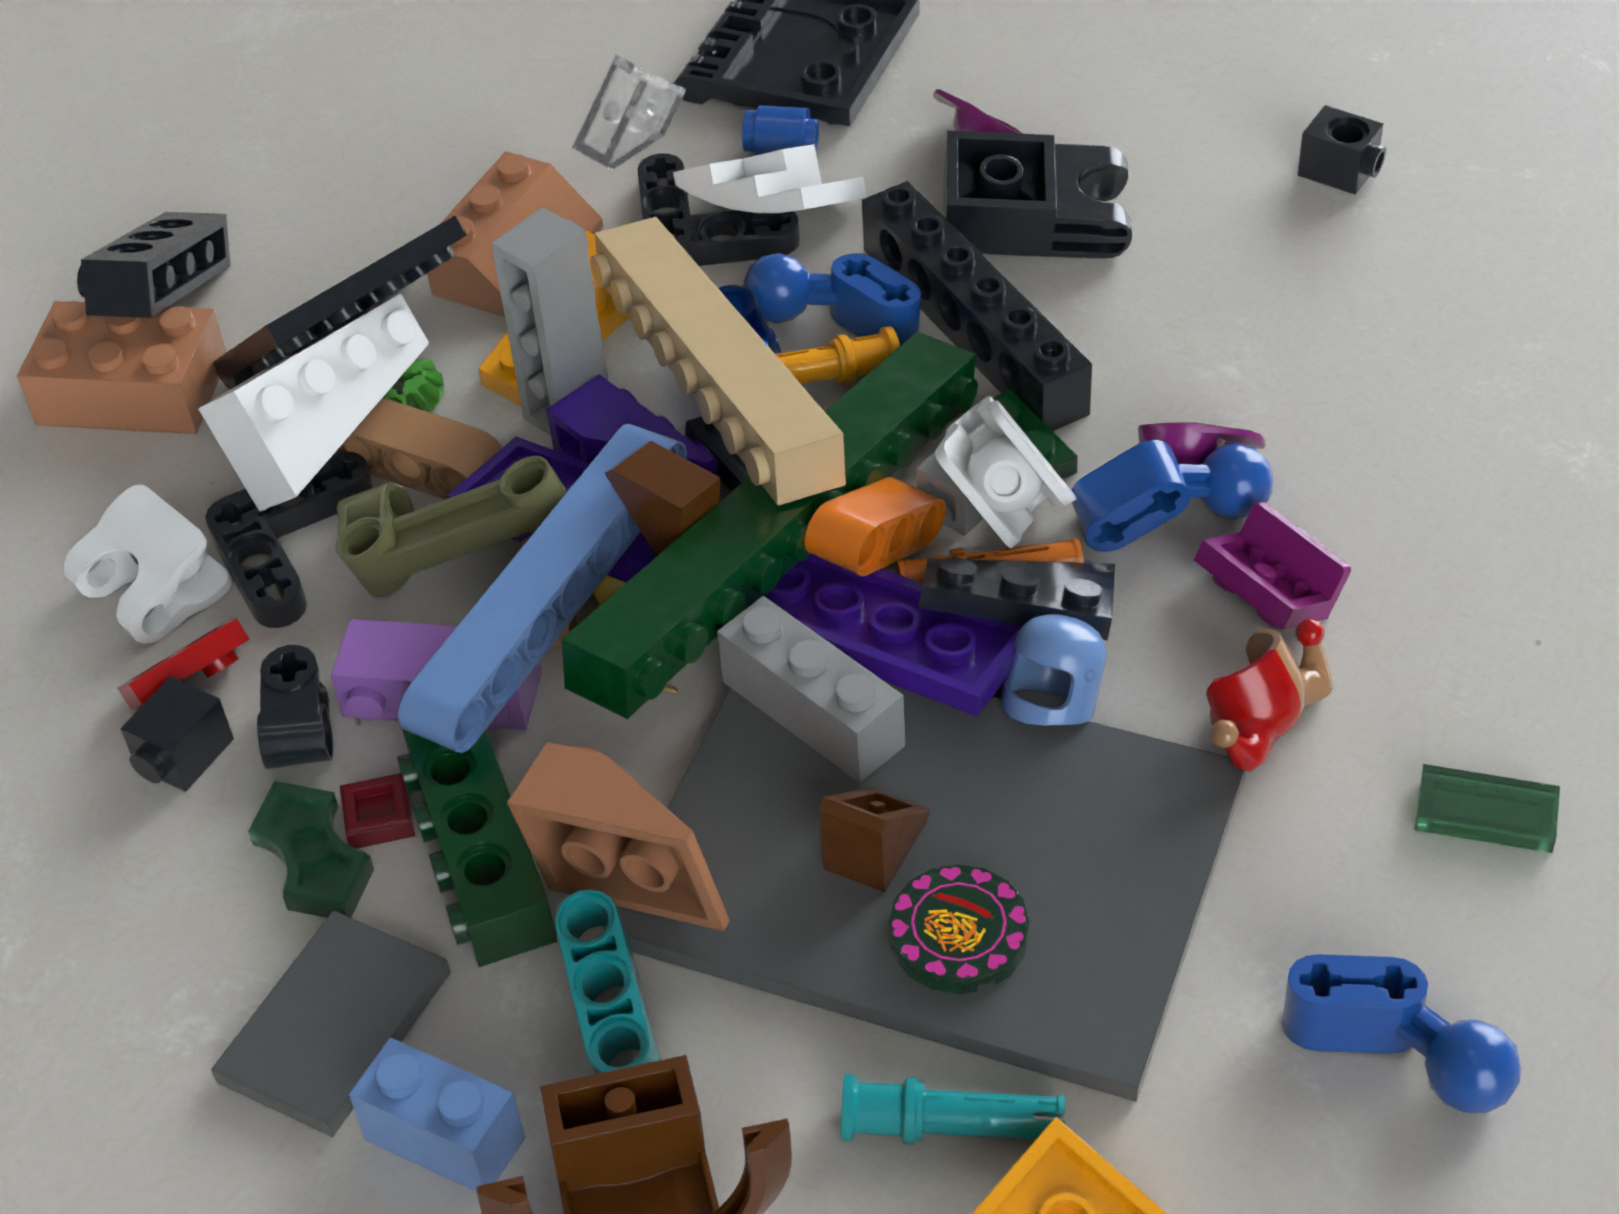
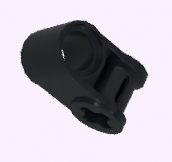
[257,645,333,769]

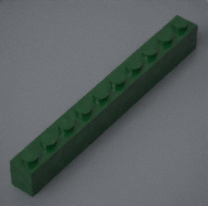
[562,332,978,719]

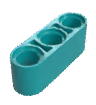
[555,889,661,1074]

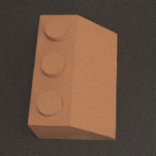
[427,151,604,317]

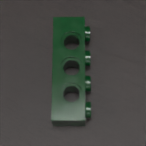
[397,729,557,967]

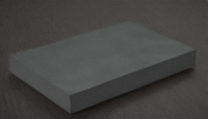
[211,910,451,1137]

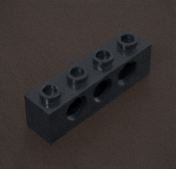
[77,212,231,318]

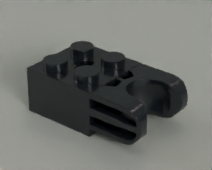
[943,130,1132,259]

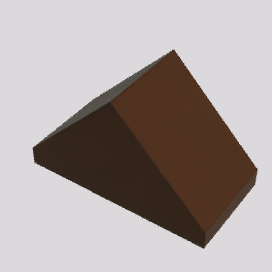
[604,441,720,556]
[819,787,930,892]

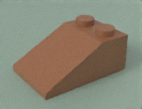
[507,742,730,931]

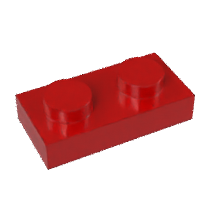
[117,618,249,709]

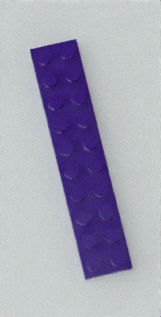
[446,437,1023,716]

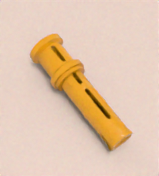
[775,326,900,386]

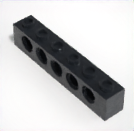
[862,181,1092,431]

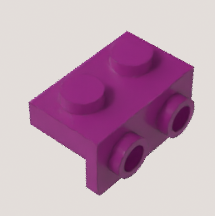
[1194,502,1351,630]

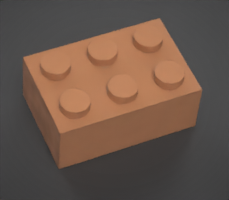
[17,301,226,434]

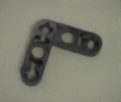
[637,153,800,266]
[205,451,373,628]

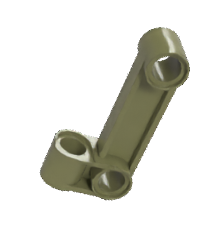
[336,456,568,597]

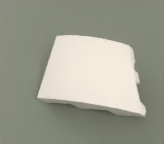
[673,144,867,213]

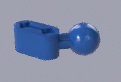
[742,253,921,346]
[1071,440,1273,552]
[1282,954,1521,1113]

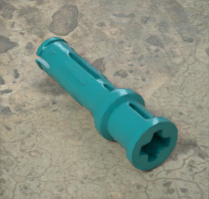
[841,1074,1065,1145]

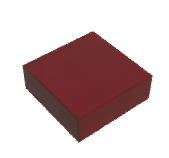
[339,773,415,850]

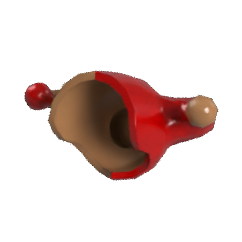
[1206,619,1333,772]

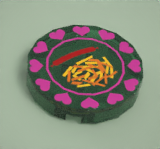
[889,864,1029,994]

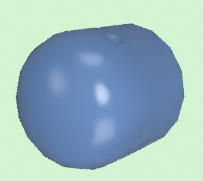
[1001,614,1107,726]

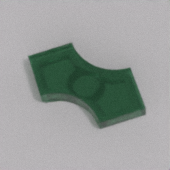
[248,781,374,918]

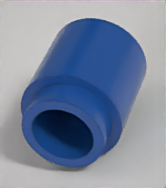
[742,105,819,155]

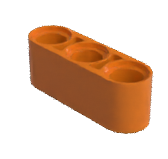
[804,477,946,576]

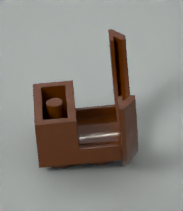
[476,1055,792,1214]

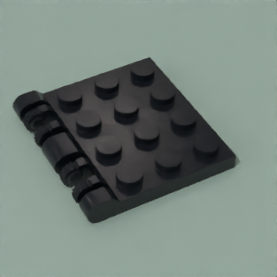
[673,0,920,126]
[214,215,467,389]

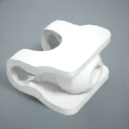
[935,395,1076,548]
[64,484,232,644]

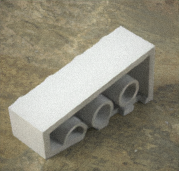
[198,293,429,512]

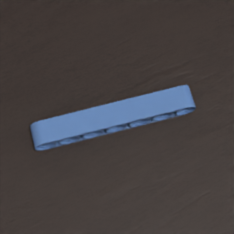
[398,424,687,753]

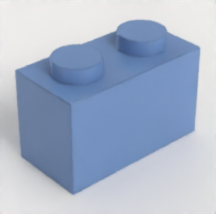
[349,1037,525,1192]

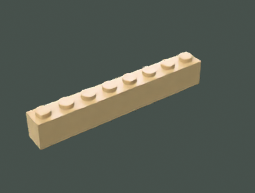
[590,217,846,506]

